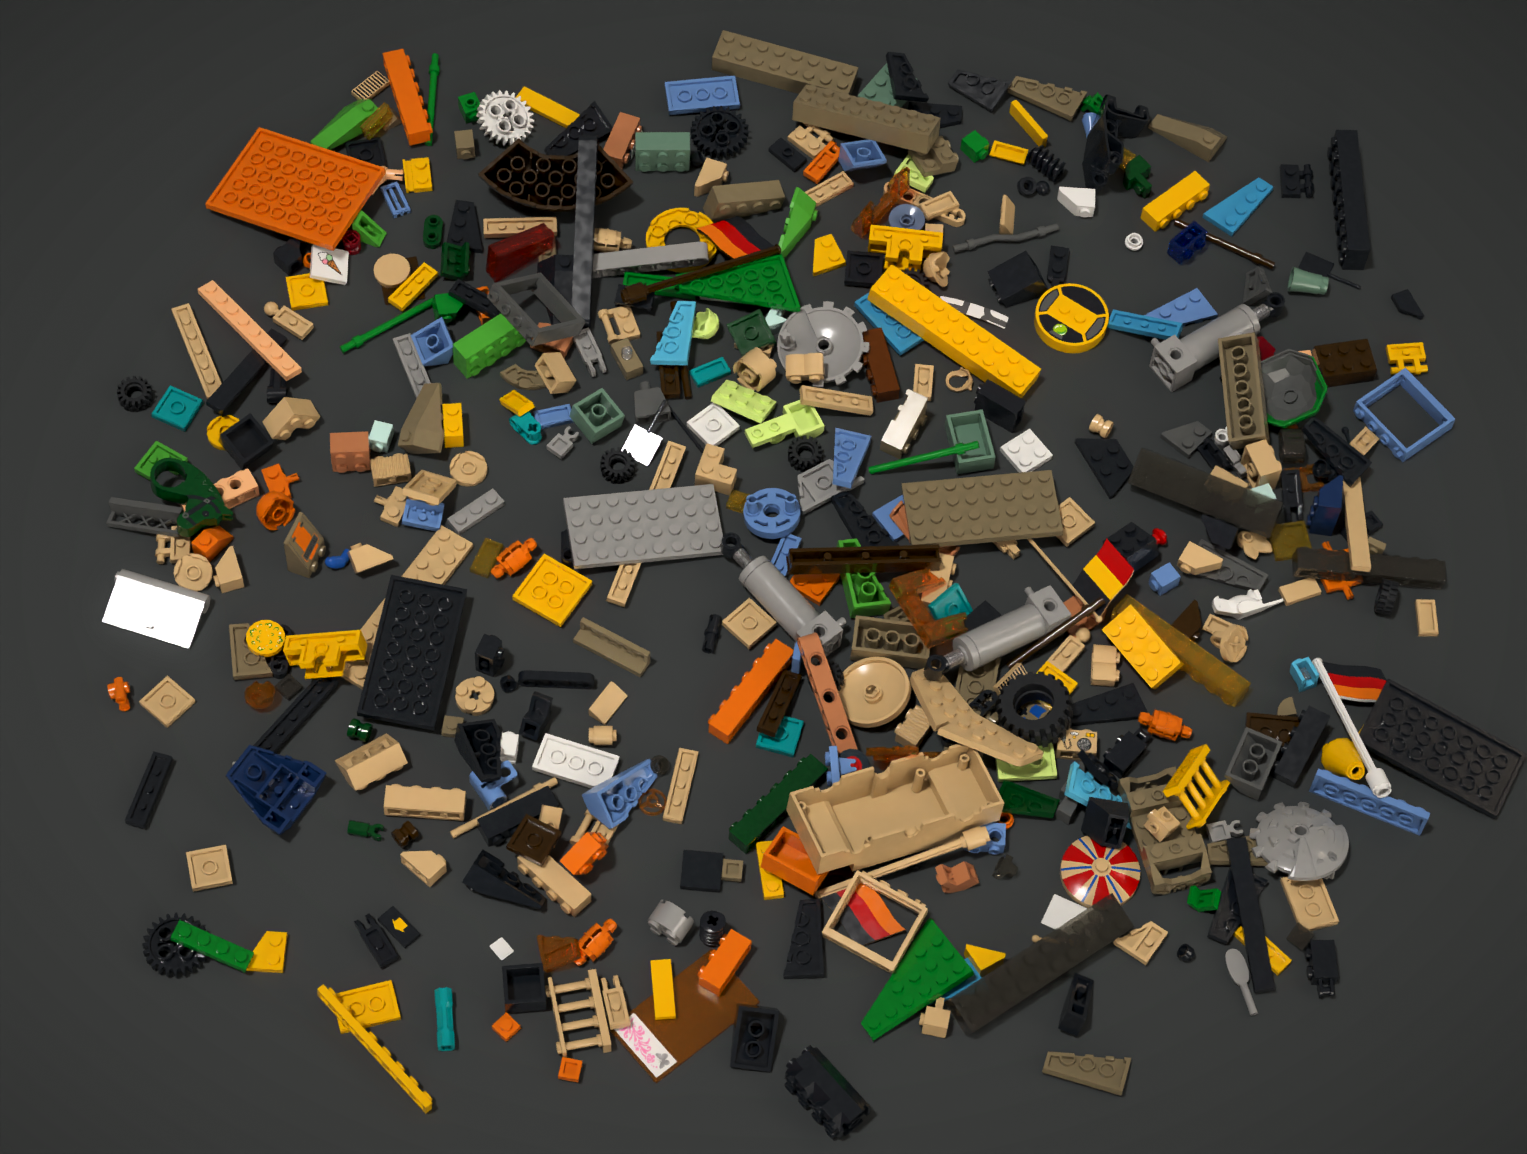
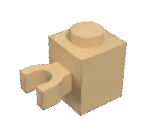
[919,997,951,1038]

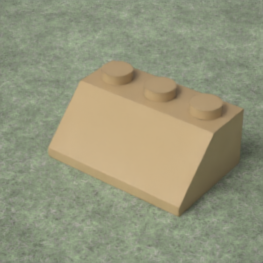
[335,733,408,791]

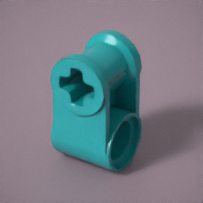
[509,411,542,445]

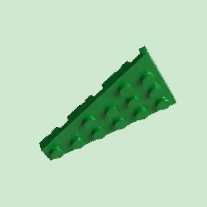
[675,254,800,312]
[861,918,974,1041]

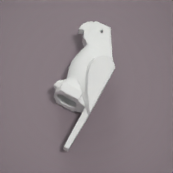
[1212,589,1284,620]

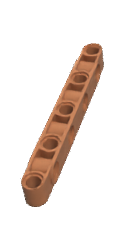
[797,632,857,755]

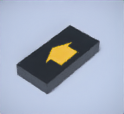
[378,906,420,948]

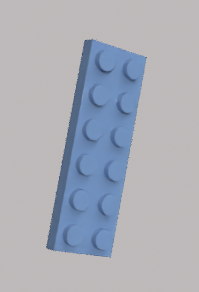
[1309,768,1430,836]

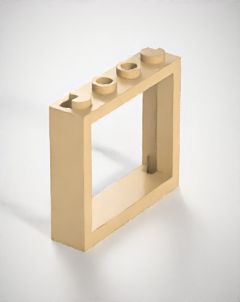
[822,870,928,974]

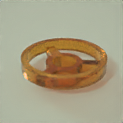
[639,789,666,816]

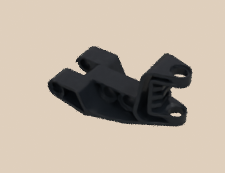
[1082,94,1150,195]

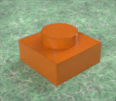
[492,1012,521,1042]
[558,1057,583,1083]

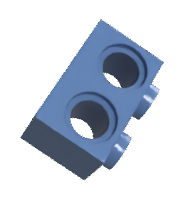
[964,822,1006,855]

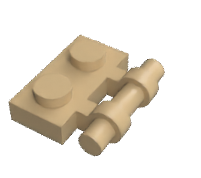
[788,123,835,160]
[155,526,191,564]

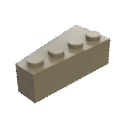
[703,180,785,223]

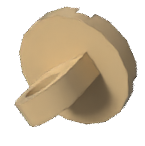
[1210,624,1248,663]

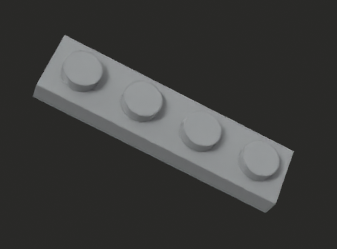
[393,333,431,399]

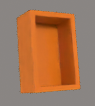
[761,826,829,895]

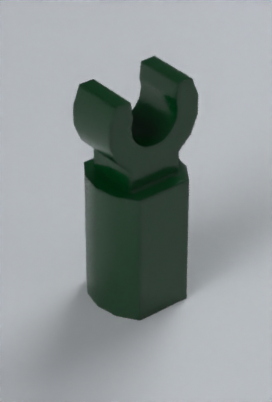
[347,820,384,841]

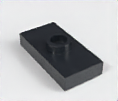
[768,138,807,172]

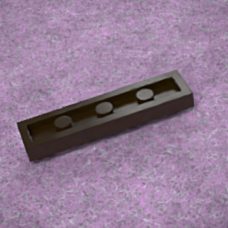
[656,331,680,399]
[757,669,802,738]

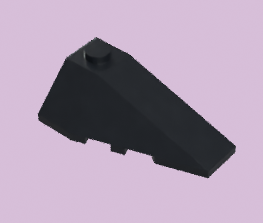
[537,254,574,325]
[454,719,501,783]
[462,849,546,909]

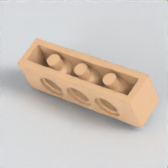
[180,468,260,512]

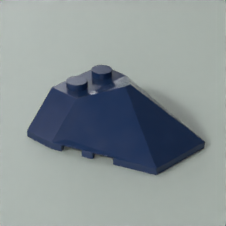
[226,745,327,835]

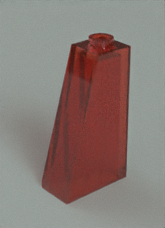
[486,223,554,282]

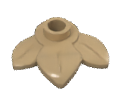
[1237,530,1273,560]

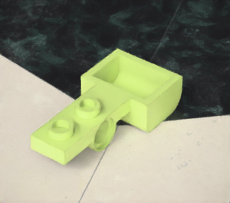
[744,400,825,448]

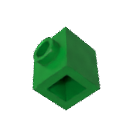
[458,92,480,124]
[960,130,989,163]

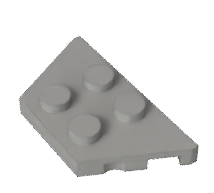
[797,459,864,515]

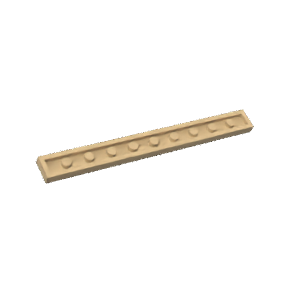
[606,441,686,607]

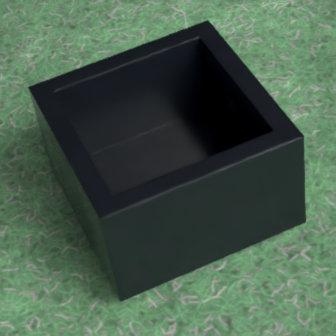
[502,963,546,1013]

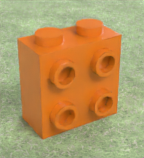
[560,832,609,875]

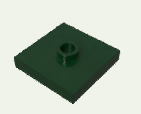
[726,309,776,357]

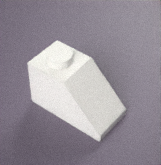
[1057,187,1095,217]

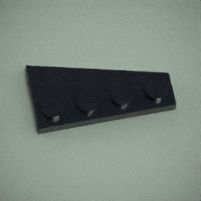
[544,101,613,156]
[831,491,899,547]
[1071,683,1148,726]

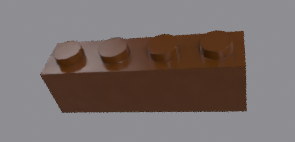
[861,327,900,403]

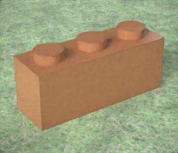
[603,112,642,169]

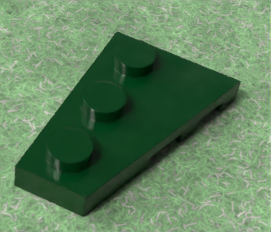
[999,780,1060,818]

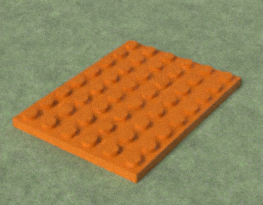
[205,127,386,251]

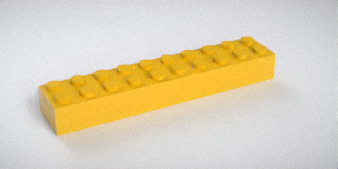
[867,264,1041,398]

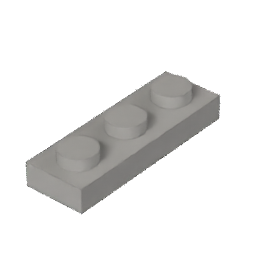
[447,488,505,535]

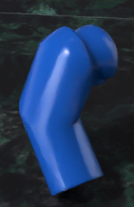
[325,549,350,569]

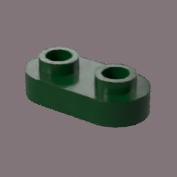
[423,215,443,249]

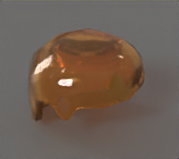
[244,681,276,709]

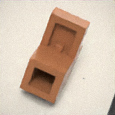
[935,861,979,893]

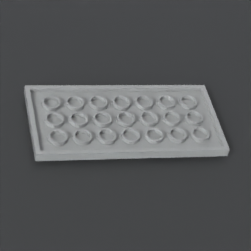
[563,484,723,569]

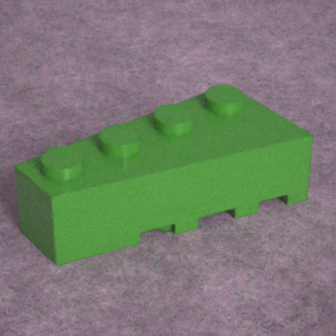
[836,538,891,618]

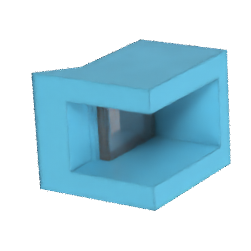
[1289,657,1319,693]

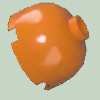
[256,491,295,530]

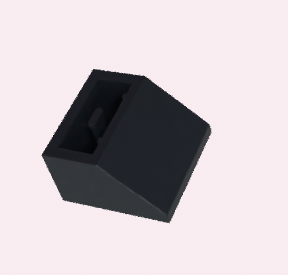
[1081,797,1129,849]

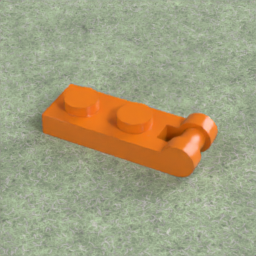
[803,140,840,184]

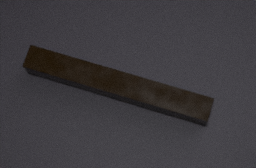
[786,545,942,575]

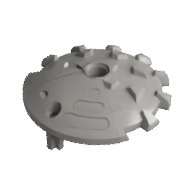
[777,301,870,388]
[1249,802,1349,881]

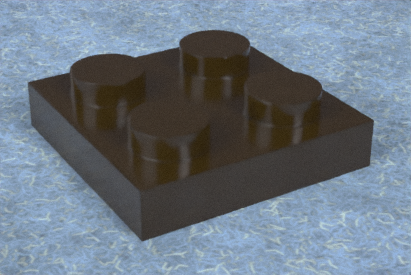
[506,814,561,867]

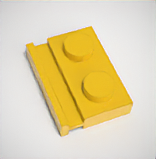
[403,157,432,193]

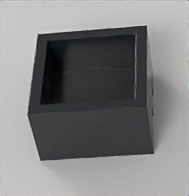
[218,413,274,470]

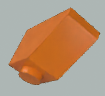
[191,526,234,562]

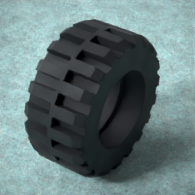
[997,671,1073,748]

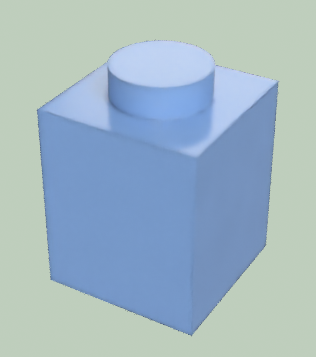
[1149,562,1181,596]

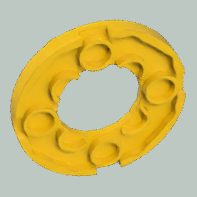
[646,208,718,273]

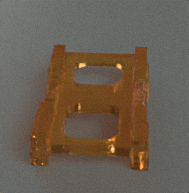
[1284,464,1324,492]

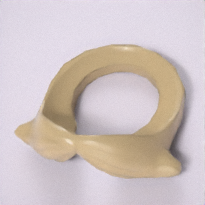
[945,367,973,393]

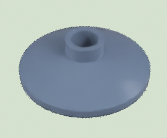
[889,204,925,230]

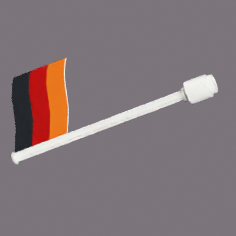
[1312,658,1391,798]

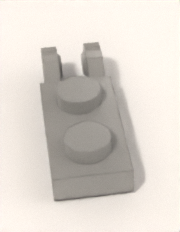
[573,327,607,377]

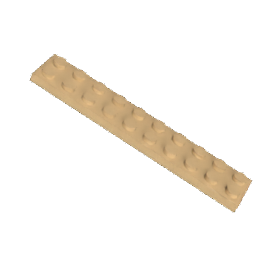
[340,525,473,690]

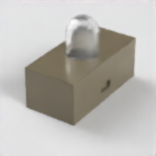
[611,338,643,381]

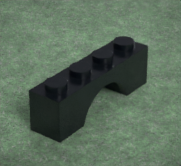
[273,237,311,276]

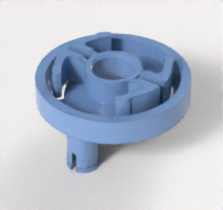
[743,488,801,539]

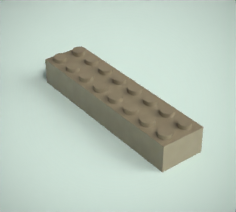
[712,30,858,95]
[792,84,941,154]

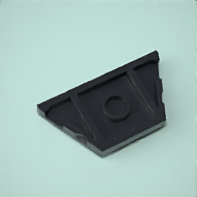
[1075,438,1135,499]

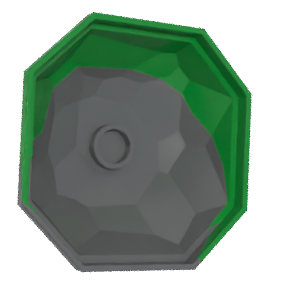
[1261,349,1328,429]

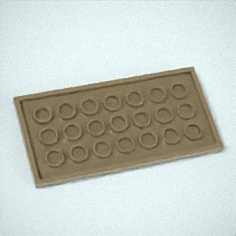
[901,470,1063,547]

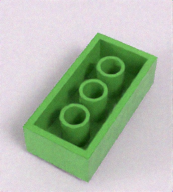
[452,313,526,379]

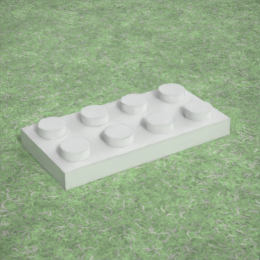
[532,733,620,788]

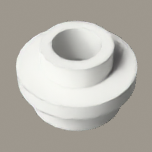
[1125,233,1143,251]

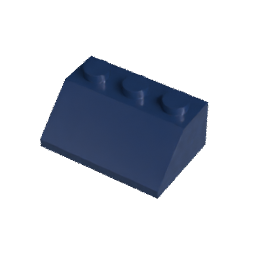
[1306,475,1343,536]

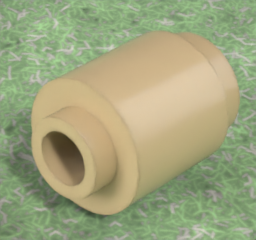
[589,726,617,745]

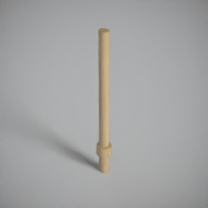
[450,777,558,838]

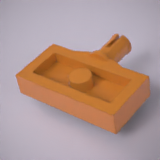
[261,463,300,498]

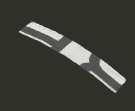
[940,296,1009,329]

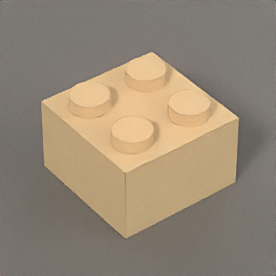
[1240,439,1282,490]

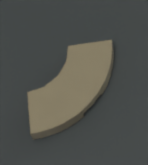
[500,364,546,390]

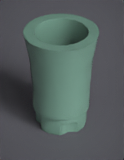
[1287,266,1329,295]

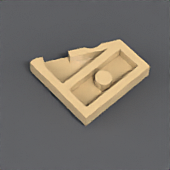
[1113,921,1168,965]

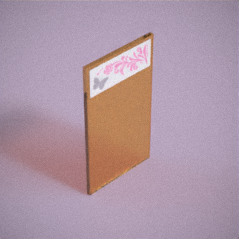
[609,949,760,1083]

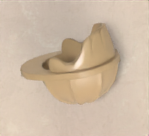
[923,252,950,287]

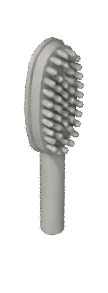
[1225,949,1258,1016]

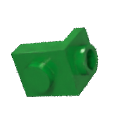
[1187,885,1221,912]

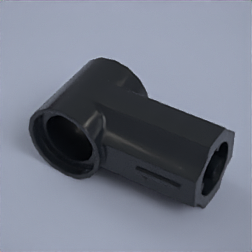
[267,369,287,403]
[561,529,574,570]

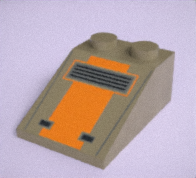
[284,512,326,578]

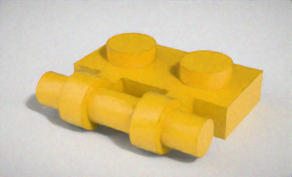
[1385,342,1428,375]

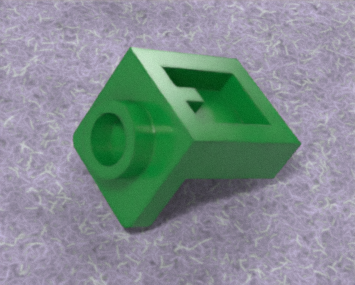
[1080,92,1103,114]

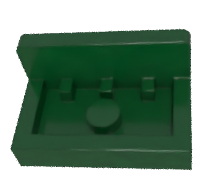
[440,242,471,281]

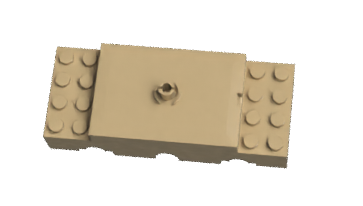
[786,743,1004,875]

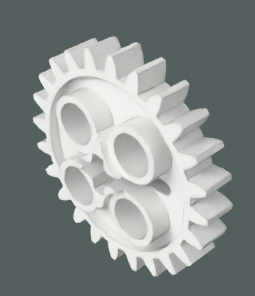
[476,90,534,146]

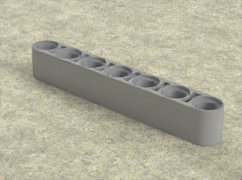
[593,242,709,278]

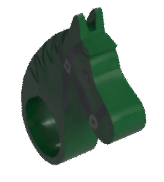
[150,458,233,537]

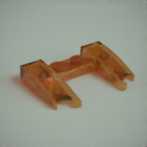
[851,167,910,239]
[888,569,968,649]

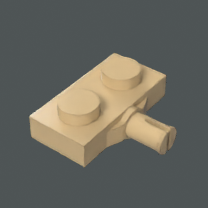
[374,486,407,527]

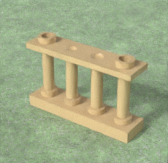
[545,969,611,1058]

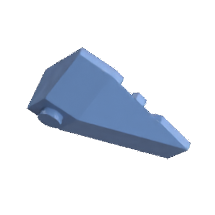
[582,759,657,829]

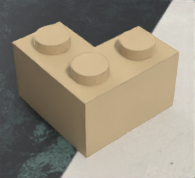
[262,397,320,440]
[695,443,737,496]

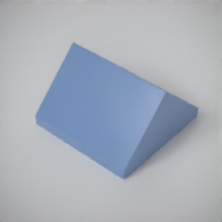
[410,317,453,366]

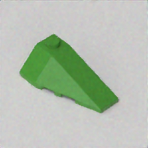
[310,99,380,150]
[776,187,818,259]

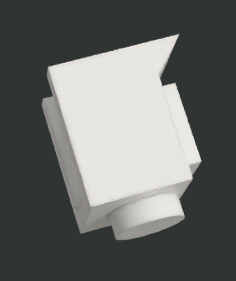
[500,731,519,764]

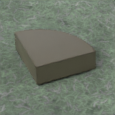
[1276,697,1297,717]

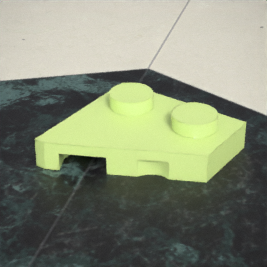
[893,154,934,193]

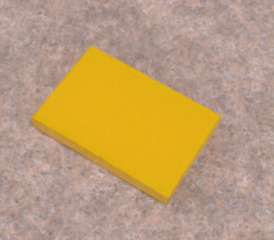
[336,980,401,1034]

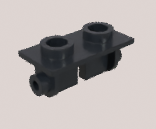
[1197,437,1233,471]

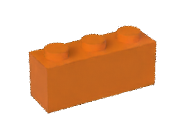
[697,929,752,996]

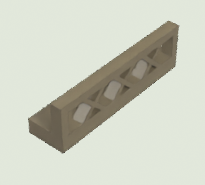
[573,617,650,677]

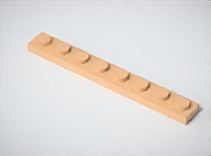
[198,280,302,381]

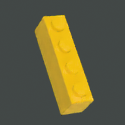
[1141,171,1210,232]

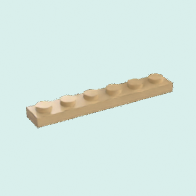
[171,303,222,400]

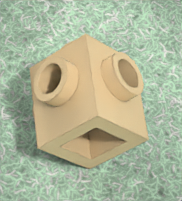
[1144,806,1180,842]

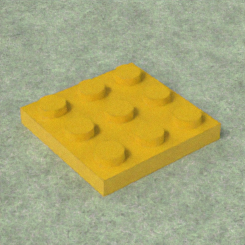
[512,554,592,627]

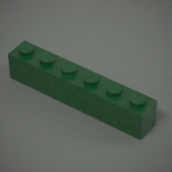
[729,754,828,854]

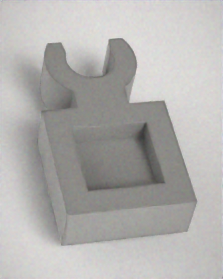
[547,426,579,459]
[1223,445,1247,479]
[1205,820,1243,843]

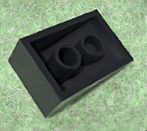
[730,1003,779,1072]

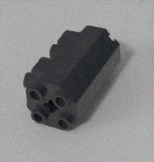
[784,1045,871,1139]

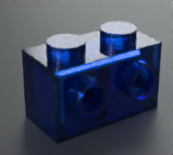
[1167,220,1208,264]

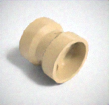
[1089,414,1114,439]

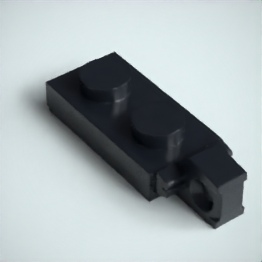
[1047,245,1069,288]

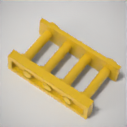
[1163,744,1230,829]

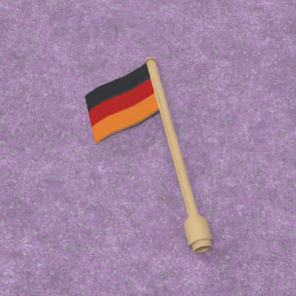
[814,826,991,946]

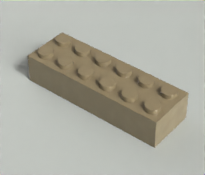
[1218,332,1270,450]

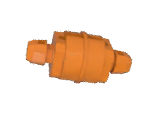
[490,538,537,579]
[1138,709,1192,741]
[572,918,617,966]

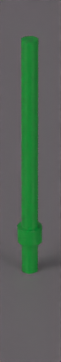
[425,53,440,146]
[340,297,433,353]
[869,441,980,474]

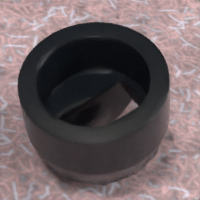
[690,151,705,167]
[500,675,517,692]
[1177,944,1195,962]

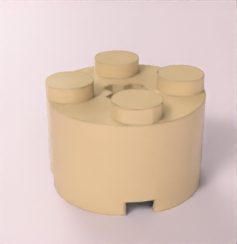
[733,347,777,392]

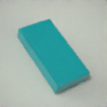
[689,357,731,388]

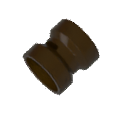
[391,820,419,848]

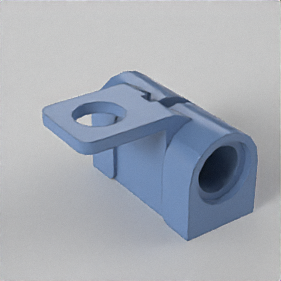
[469,760,517,811]

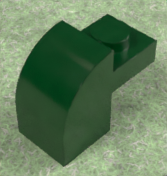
[1123,155,1152,199]

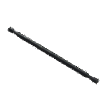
[669,406,704,454]

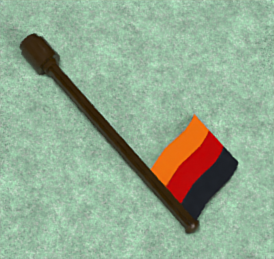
[620,216,781,305]

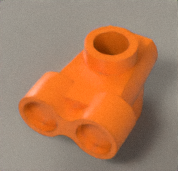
[107,677,130,711]

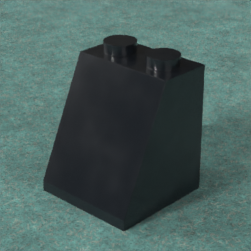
[987,251,1049,307]

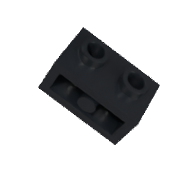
[475,634,505,677]

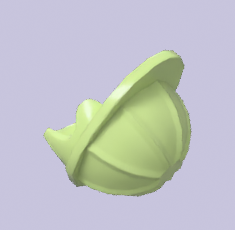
[692,308,719,339]

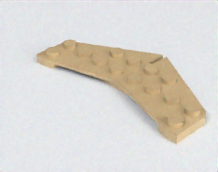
[910,667,1044,766]

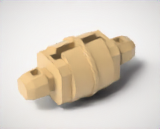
[594,228,632,253]

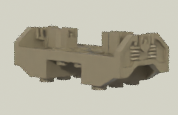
[1117,766,1212,895]

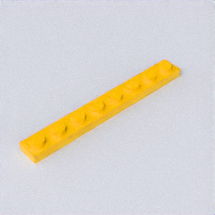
[317,984,432,1114]

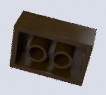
[1312,339,1377,387]

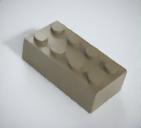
[850,615,933,669]

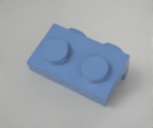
[402,496,445,531]

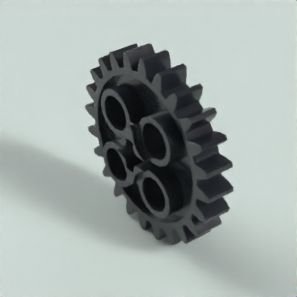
[690,106,749,158]
[142,913,206,978]

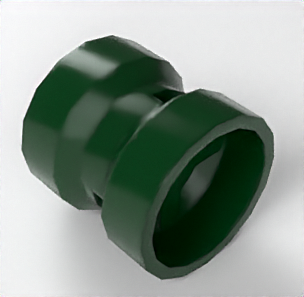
[347,718,373,743]

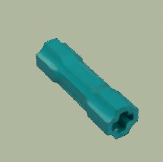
[435,987,455,1051]

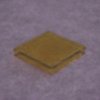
[1267,521,1313,561]

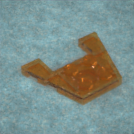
[866,745,941,763]

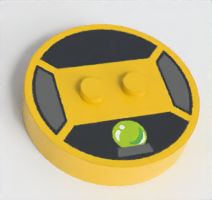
[1034,283,1109,353]

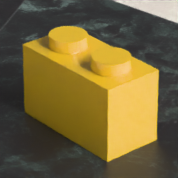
[442,403,464,448]

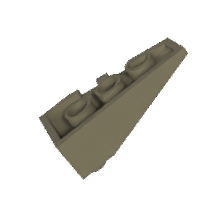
[1148,114,1227,162]
[398,383,445,454]

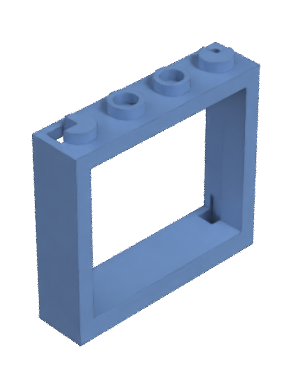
[1353,368,1455,462]

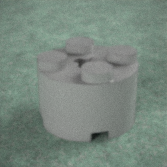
[647,900,694,946]

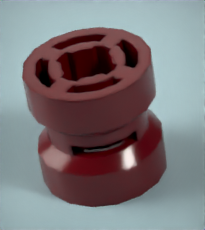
[342,230,361,255]

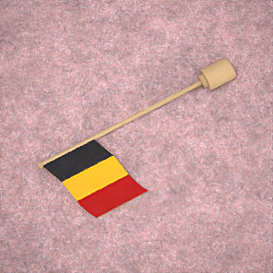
[1027,538,1134,622]

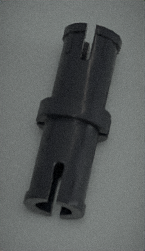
[702,614,722,654]

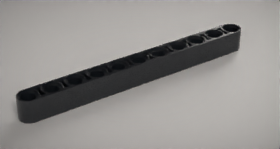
[572,135,598,328]

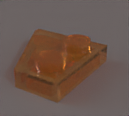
[537,935,581,973]

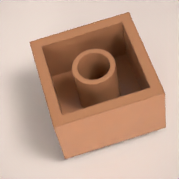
[330,431,371,473]

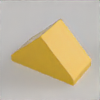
[964,944,1006,977]

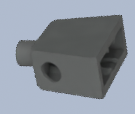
[634,381,671,426]

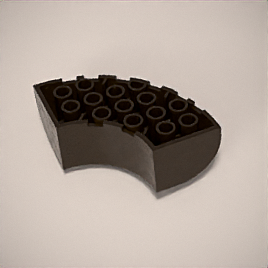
[478,138,633,212]

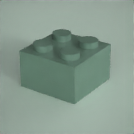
[569,388,625,444]

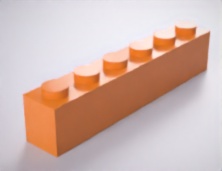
[382,49,433,146]
[708,639,794,744]

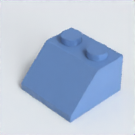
[838,139,887,171]

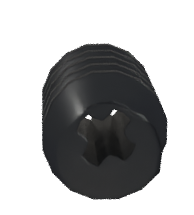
[1026,145,1066,183]
[699,910,726,947]

